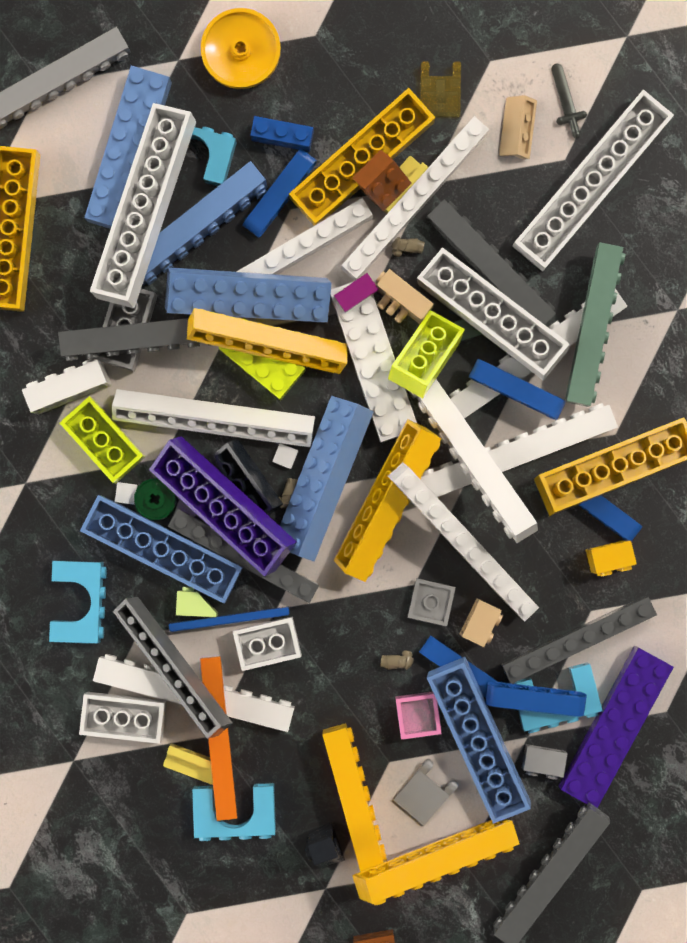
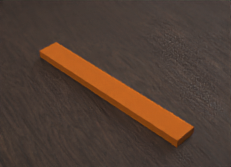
[200,656,238,821]

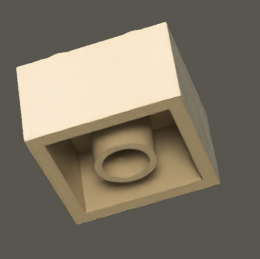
[459,598,503,647]

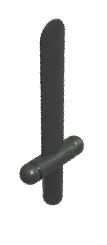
[551,63,587,139]

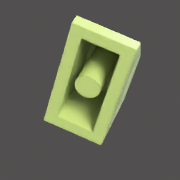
[176,587,218,617]

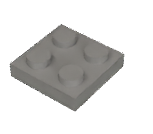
[408,578,456,626]

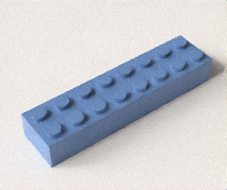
[84,65,172,229]
[142,161,268,286]
[165,267,332,322]
[280,396,374,562]
[80,495,243,603]
[427,657,531,824]

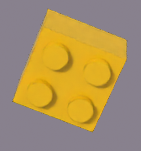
[586,540,637,577]

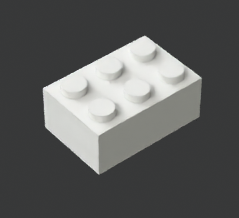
[233,616,302,671]

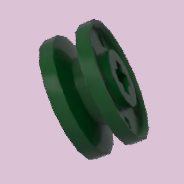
[134,478,178,520]

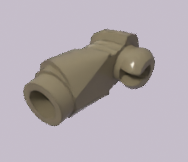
[391,237,425,256]
[279,478,298,510]
[381,650,414,670]

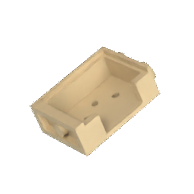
[376,269,434,324]

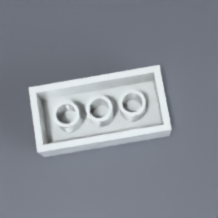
[22,358,112,415]
[79,692,167,744]

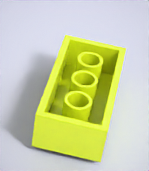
[388,310,465,399]
[218,317,306,401]
[60,396,146,483]

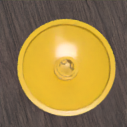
[201,8,281,89]

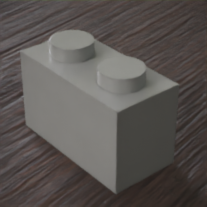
[521,744,567,780]

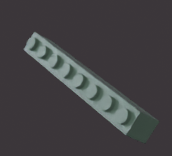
[565,242,625,407]

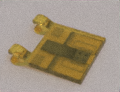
[421,61,461,117]

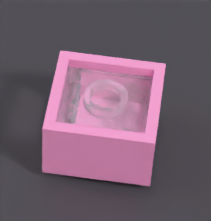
[395,692,441,739]

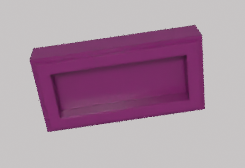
[334,273,379,313]

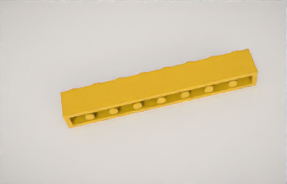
[187,308,347,374]

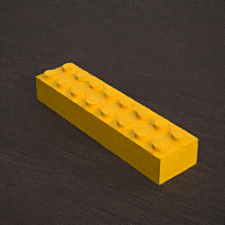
[289,88,435,226]
[0,146,41,312]
[534,418,687,516]
[333,419,441,582]
[322,723,387,872]
[352,819,520,905]

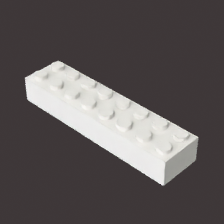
[417,247,570,381]
[330,282,417,443]

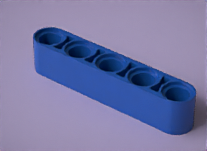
[243,149,317,238]
[469,359,566,420]
[579,496,642,542]
[419,635,498,698]
[485,682,587,717]

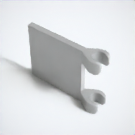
[393,759,458,826]

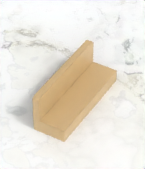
[499,95,537,159]

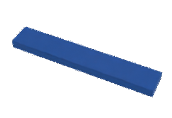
[169,606,290,632]

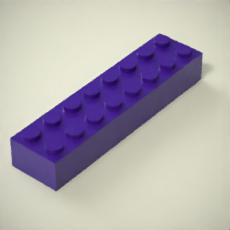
[149,436,297,577]
[558,646,674,808]

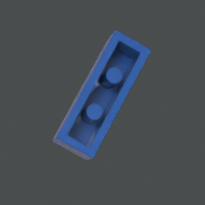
[250,116,314,152]

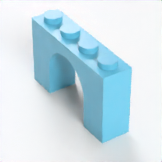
[191,127,237,186]
[49,561,107,643]
[513,662,603,733]
[192,783,276,841]

